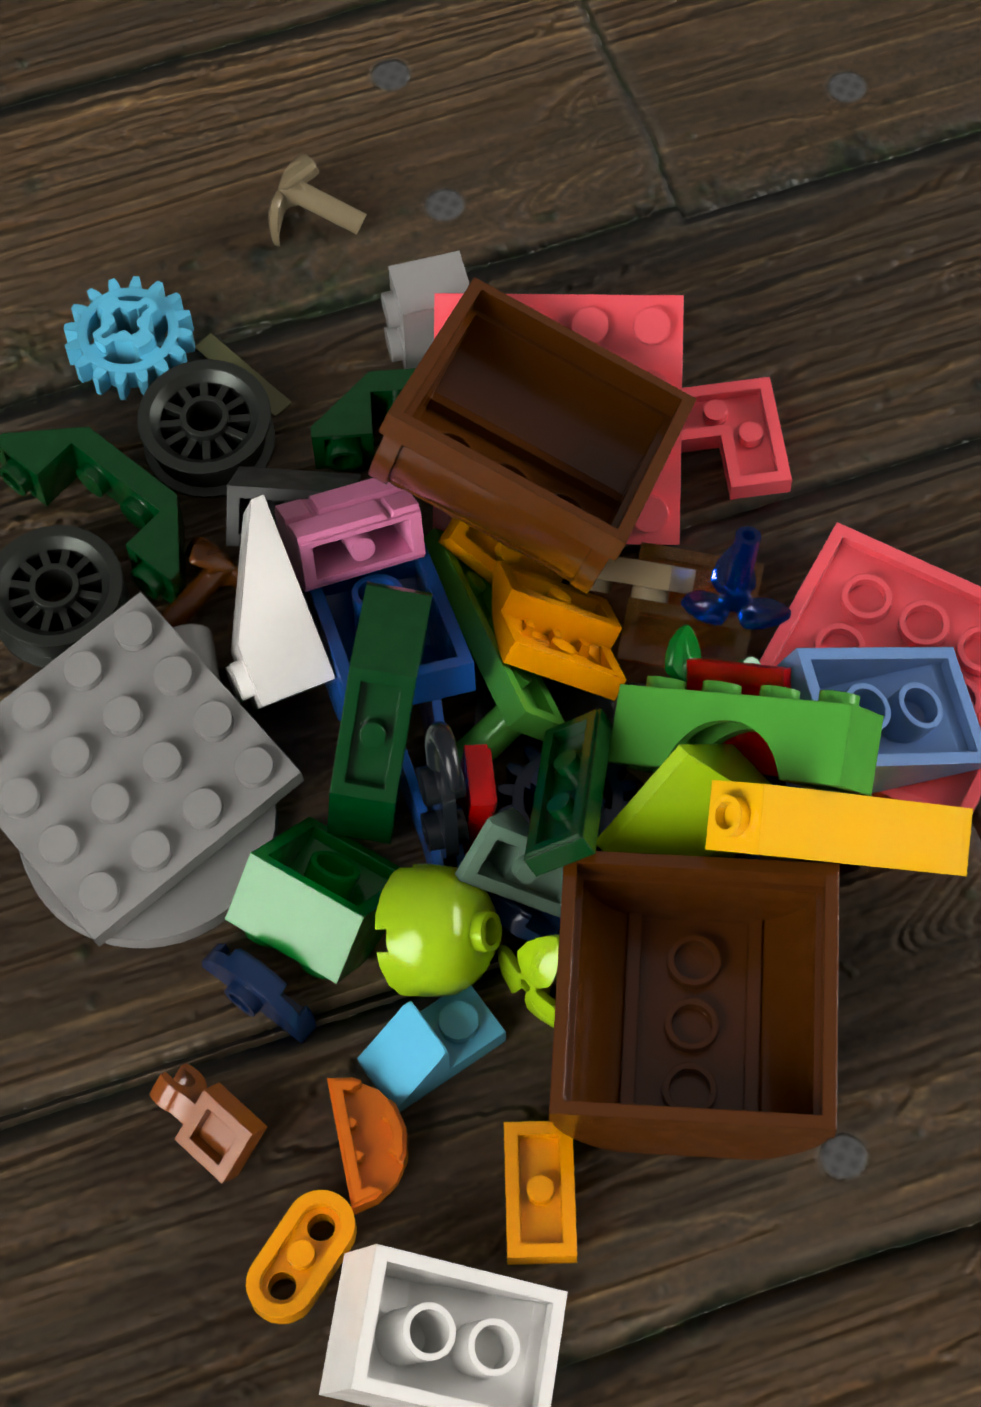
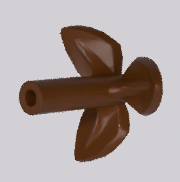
[161,537,238,627]

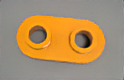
[246,1190,357,1324]

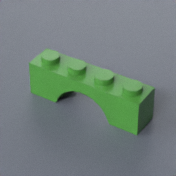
[608,676,884,796]

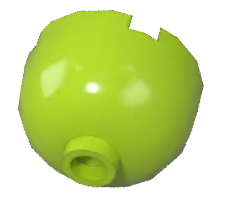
[375,864,502,997]

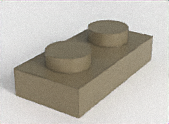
[574,556,696,603]

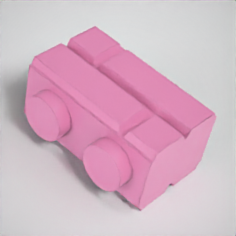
[274,478,426,592]

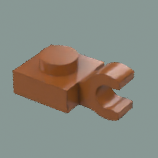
[149,1063,268,1184]

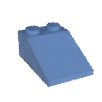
[776,647,981,793]

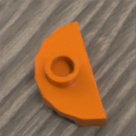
[327,1077,408,1215]

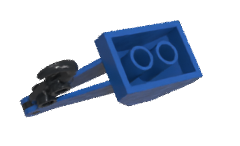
[303,544,476,868]

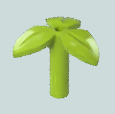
[497,934,559,1028]

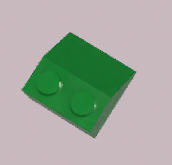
[225,816,400,984]

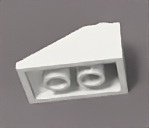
[225,495,335,711]
[319,1244,568,1407]

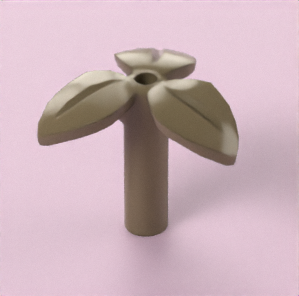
[268,153,367,246]

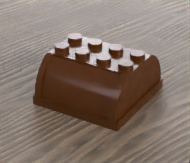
[368,277,697,594]
[549,851,840,1160]

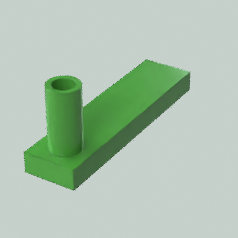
[424,527,565,764]

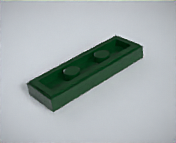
[524,709,613,877]

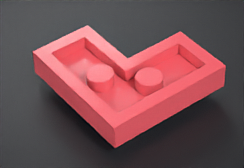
[681,377,792,500]

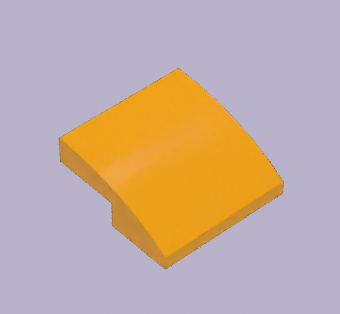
[492,560,626,701]

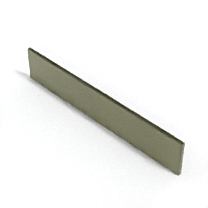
[195,333,292,417]

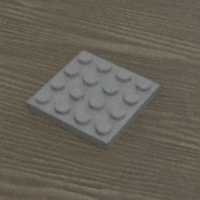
[0,592,304,947]

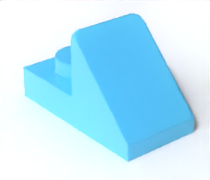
[357,986,506,1112]

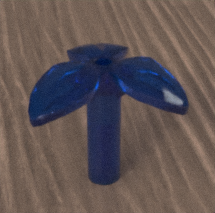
[681,526,791,629]

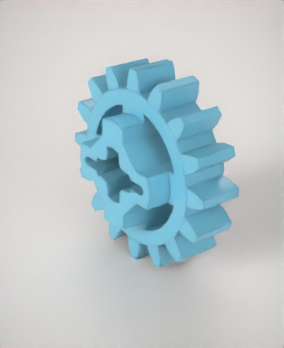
[64,276,196,400]

